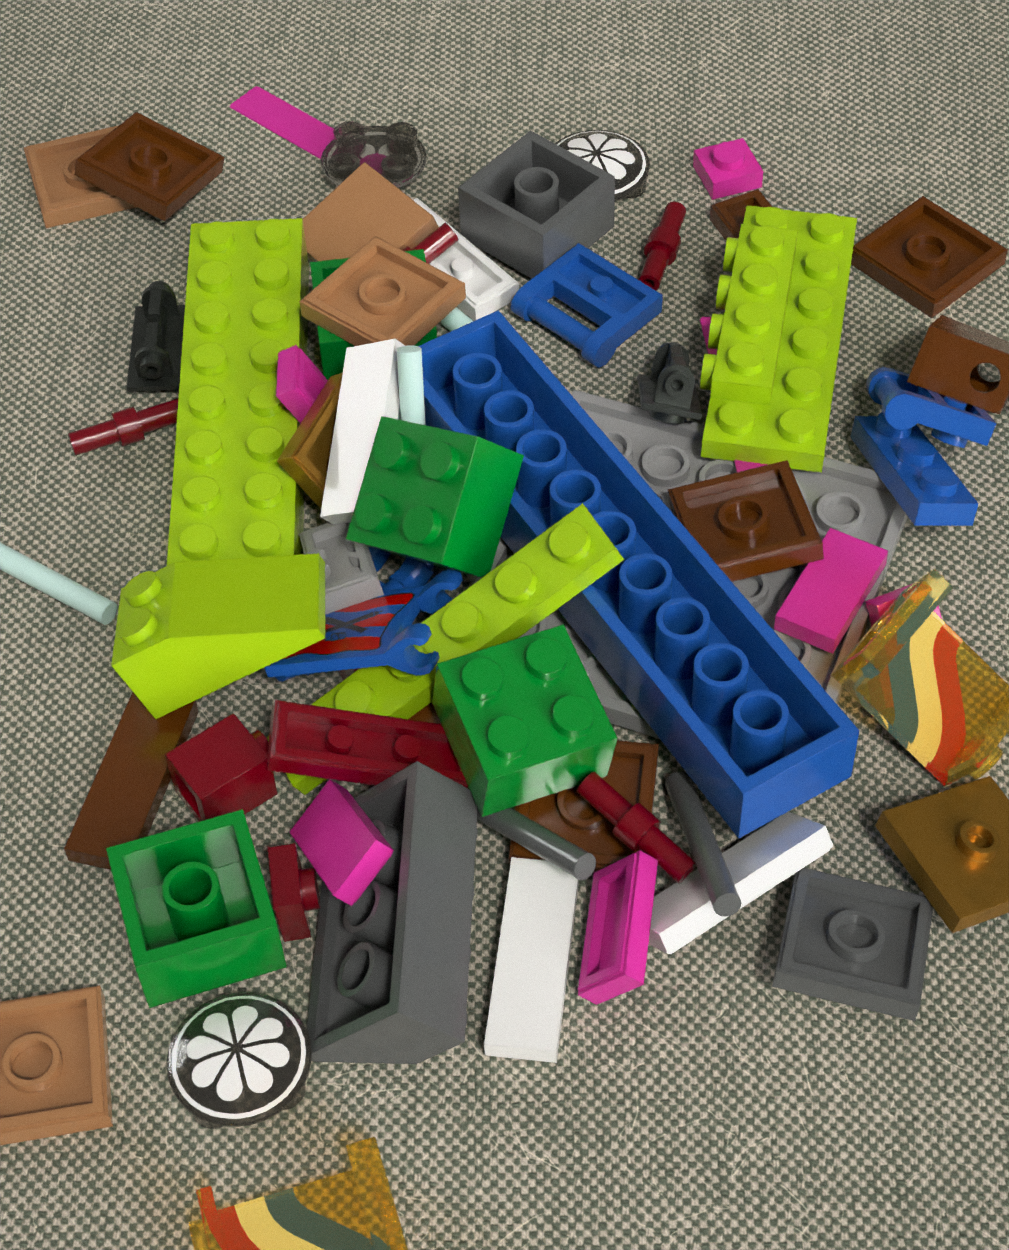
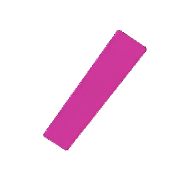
[230,86,403,181]

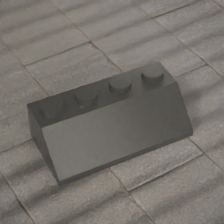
[305,761,478,1064]

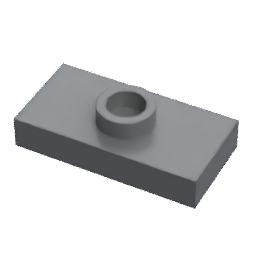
[299,522,384,615]

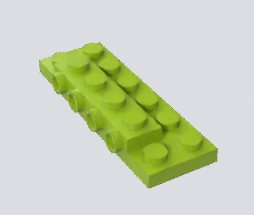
[700,205,857,473]

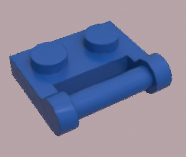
[511,243,663,368]
[866,367,997,448]

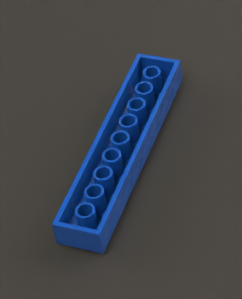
[399,310,859,839]

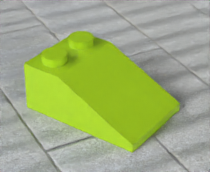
[111,553,325,719]

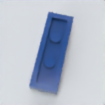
[850,412,979,526]

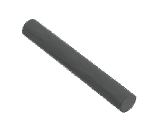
[665,771,742,917]
[477,808,596,880]

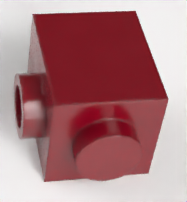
[165,713,278,822]

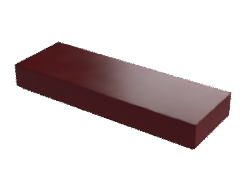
[266,700,469,789]

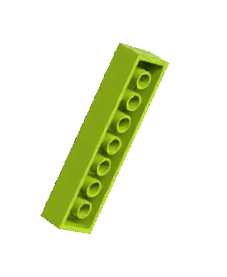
[167,218,309,566]

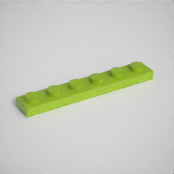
[267,503,624,795]

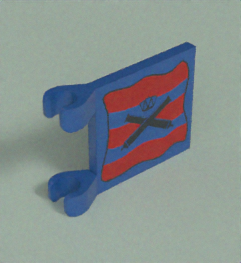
[264,569,463,678]

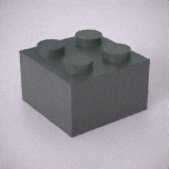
[458,130,615,278]

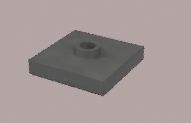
[772,868,933,1021]

